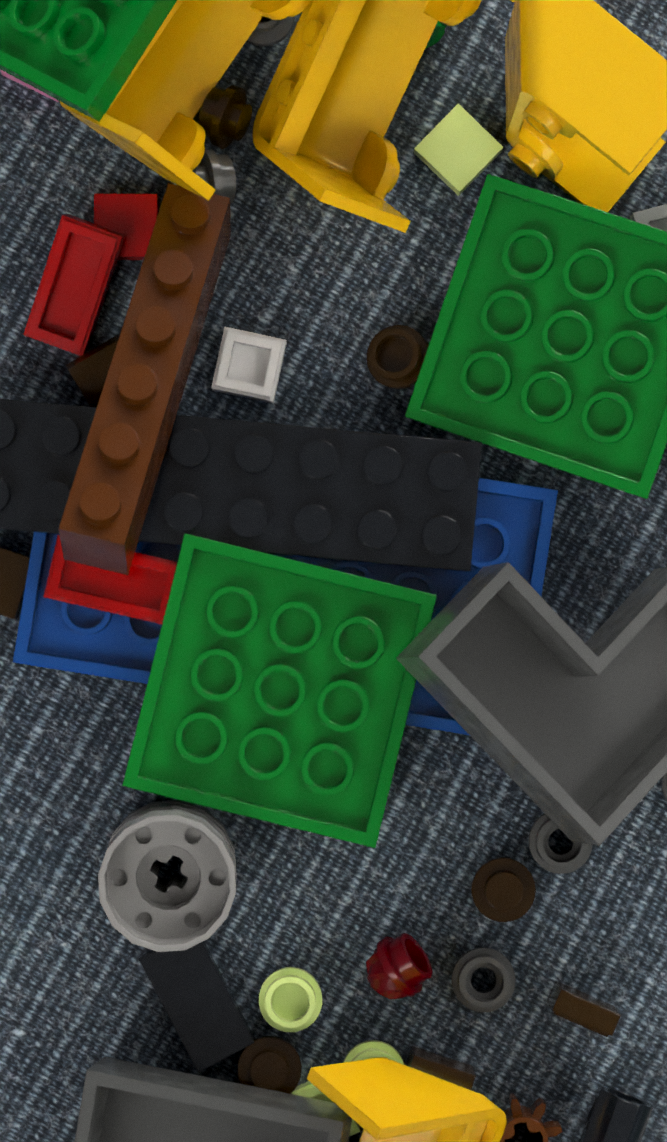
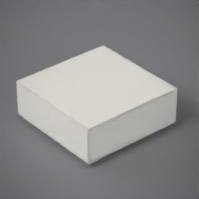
[211,327,287,404]

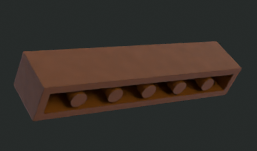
[58,183,231,575]

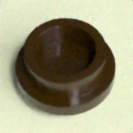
[198,85,252,149]
[367,325,428,389]
[471,857,536,922]
[238,1036,302,1094]

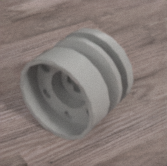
[98,800,237,952]

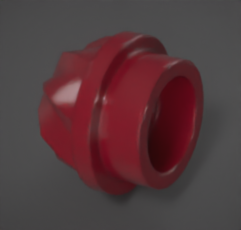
[366,933,432,999]

